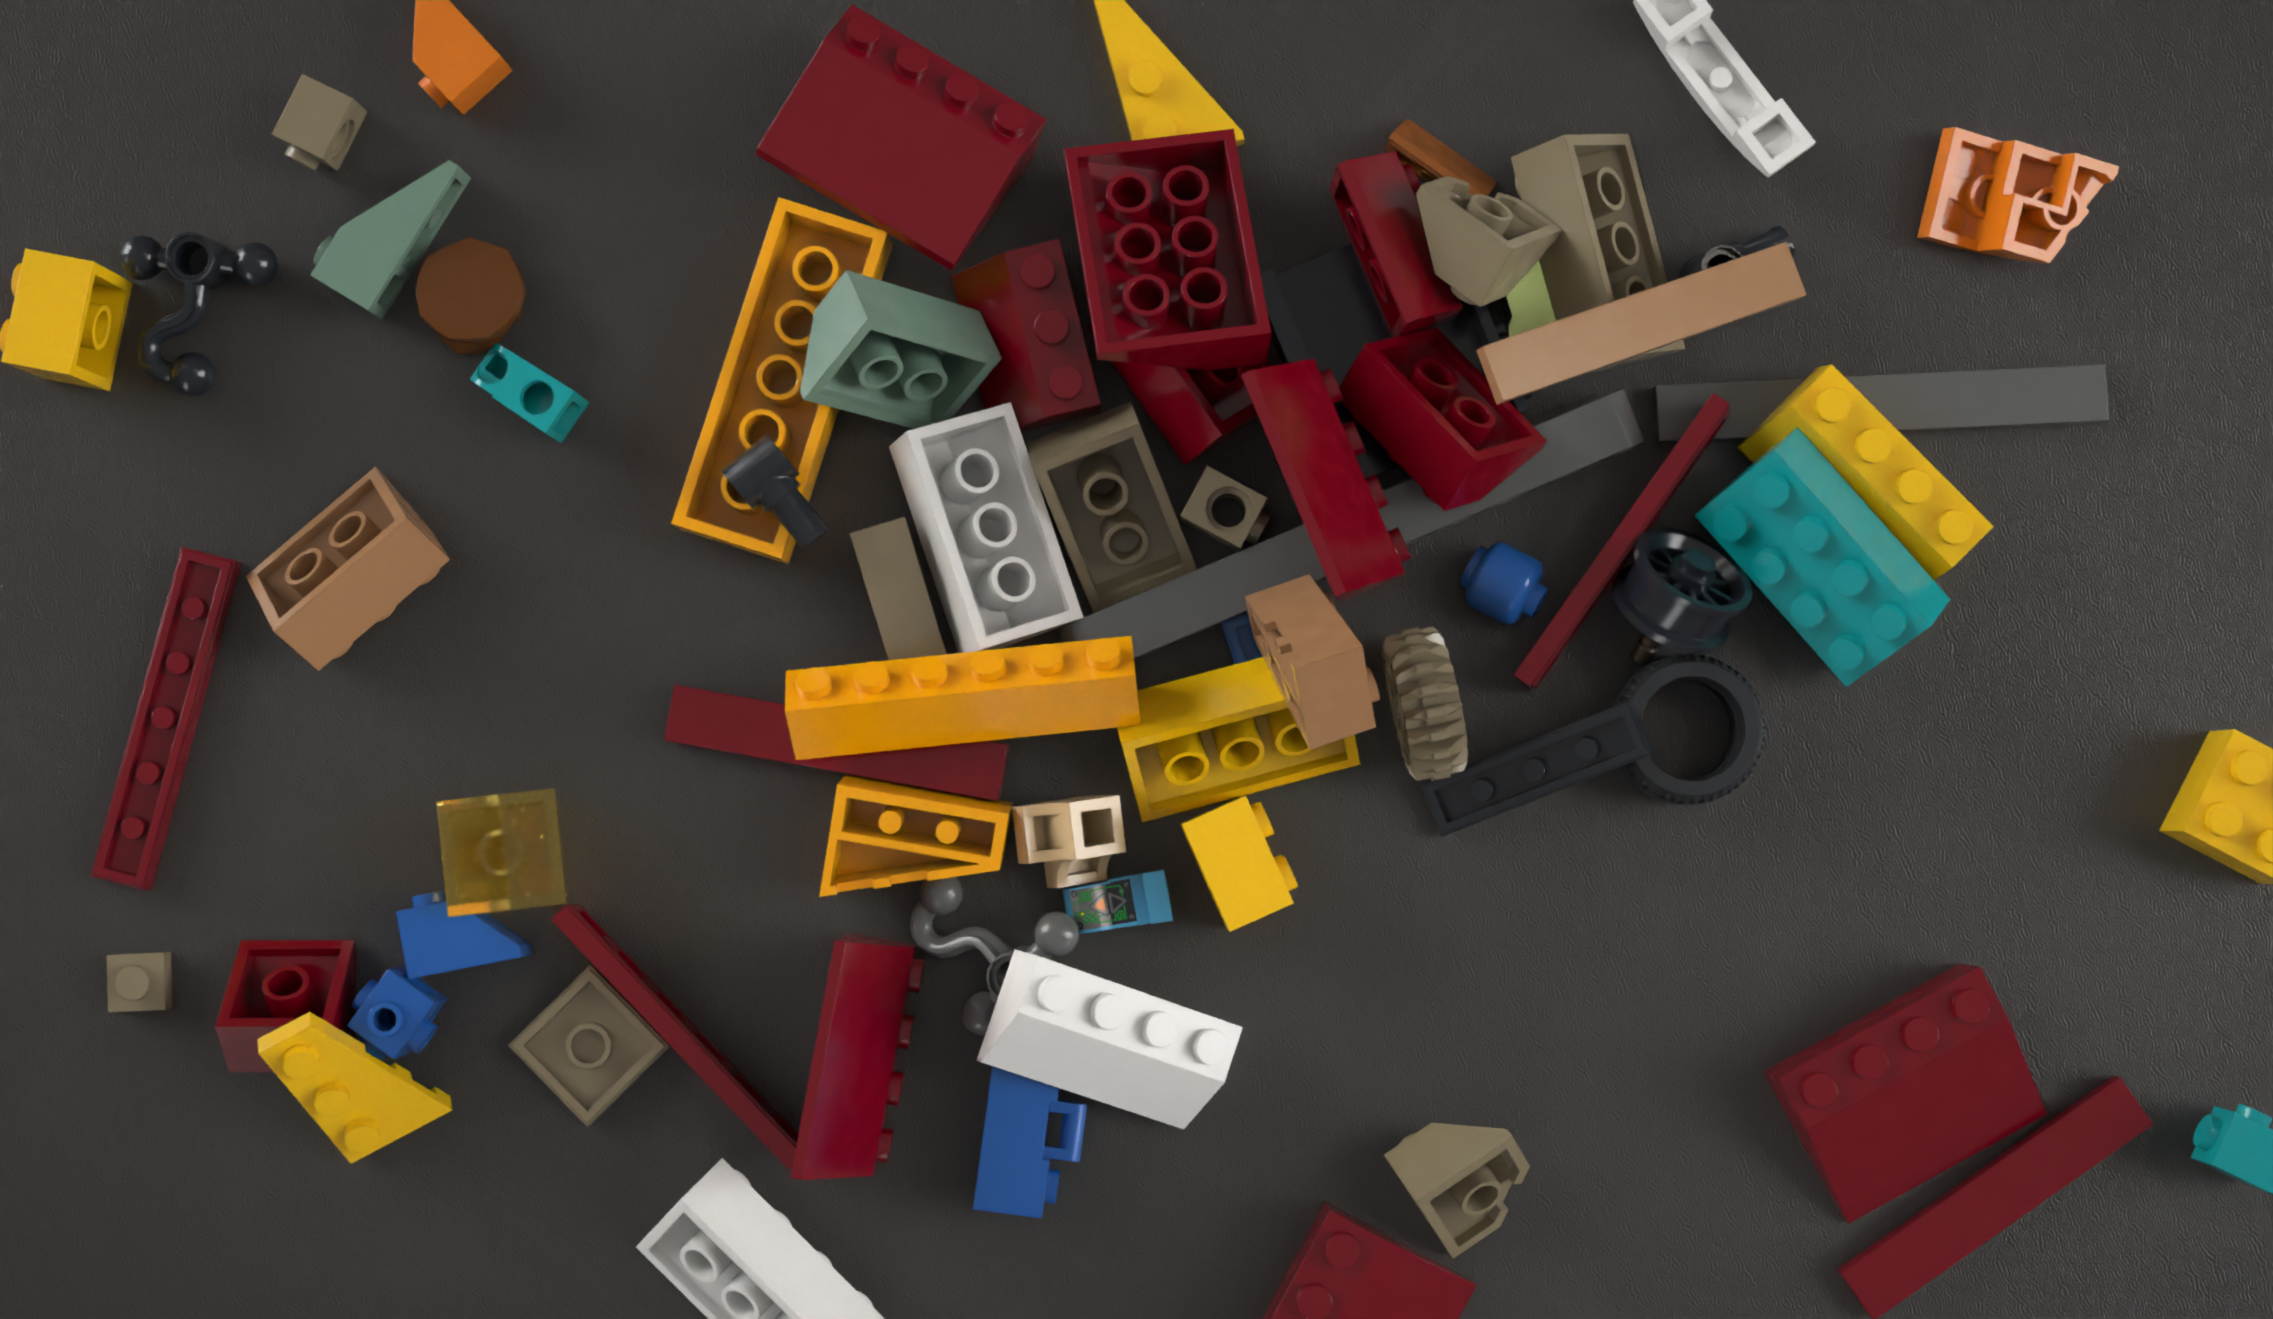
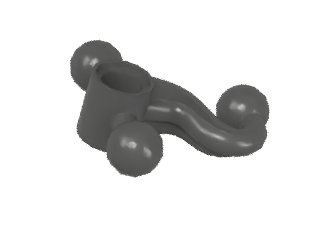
[910,877,1079,1036]

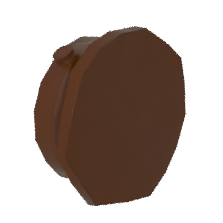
[416,237,527,354]

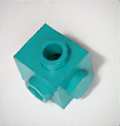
[2191,1103,2273,1194]

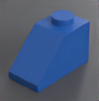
[396,890,533,979]

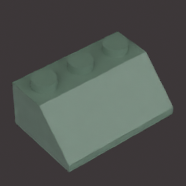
[800,270,1002,429]

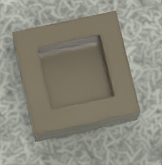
[107,952,173,1012]

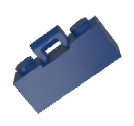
[973,1066,1088,1219]

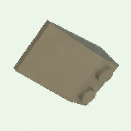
[1026,401,1197,613]

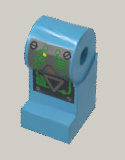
[1062,868,1173,934]

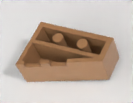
[1245,574,1380,750]

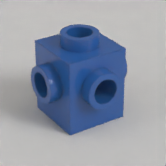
[347,966,448,1060]

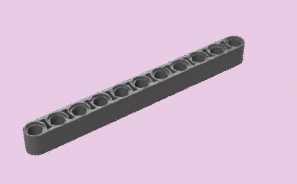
[1058,390,1646,661]

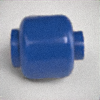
[1460,542,1549,625]

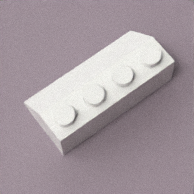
[889,402,1084,653]
[977,949,1243,1129]
[636,1158,885,1319]

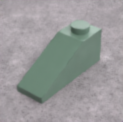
[310,160,471,320]

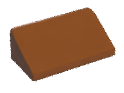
[1384,119,1496,196]

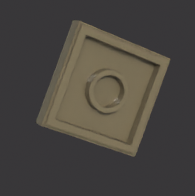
[508,964,671,1127]

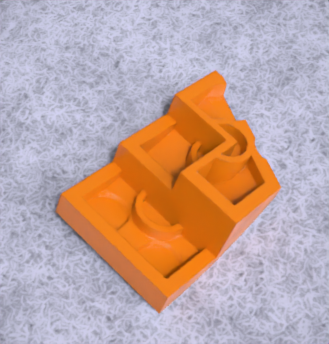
[1917,127,2119,264]

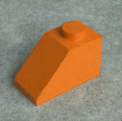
[412,0,513,115]

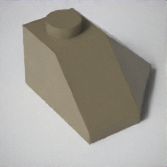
[1416,176,1563,307]
[1384,1123,1530,1259]

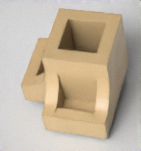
[1012,795,1126,888]

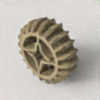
[1382,626,1469,781]

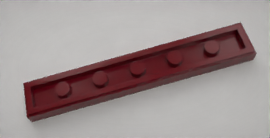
[1514,393,1730,691]
[90,547,242,890]
[664,685,1010,801]
[551,904,798,1170]
[1837,1075,2153,1319]

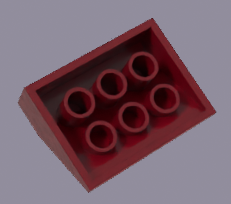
[755,5,1047,271]
[1064,129,1271,371]
[1241,359,1412,602]
[790,933,925,1180]
[1764,963,2047,1224]
[1262,1201,1476,1319]

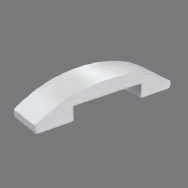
[1633,0,1816,178]

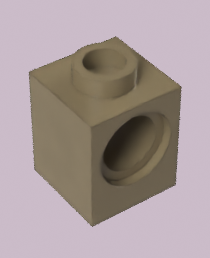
[272,74,367,171]
[1179,466,1271,552]

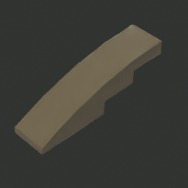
[850,517,949,660]

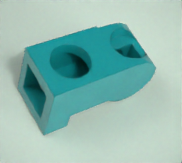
[470,342,589,443]

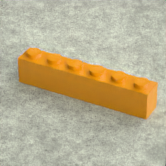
[785,636,1141,760]

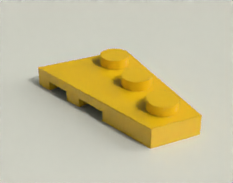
[257,1012,453,1164]

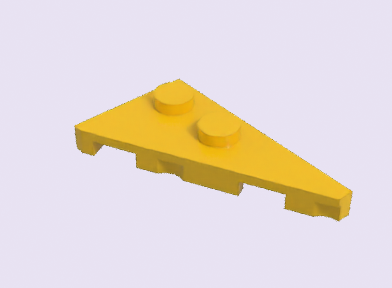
[1093,0,1245,146]

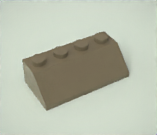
[1511,134,1685,372]

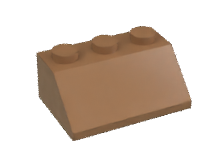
[246,466,450,671]

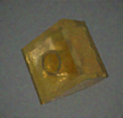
[436,788,569,918]

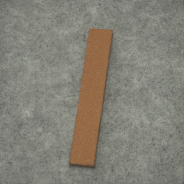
[1476,241,1806,405]

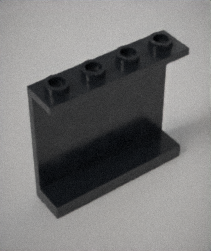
[1260,243,1532,478]

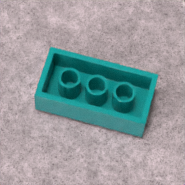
[1695,427,1951,687]

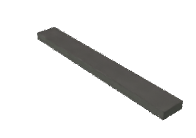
[1653,364,2109,444]

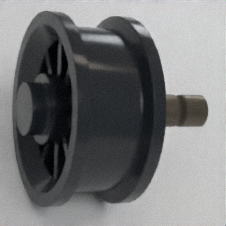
[1612,528,1753,665]

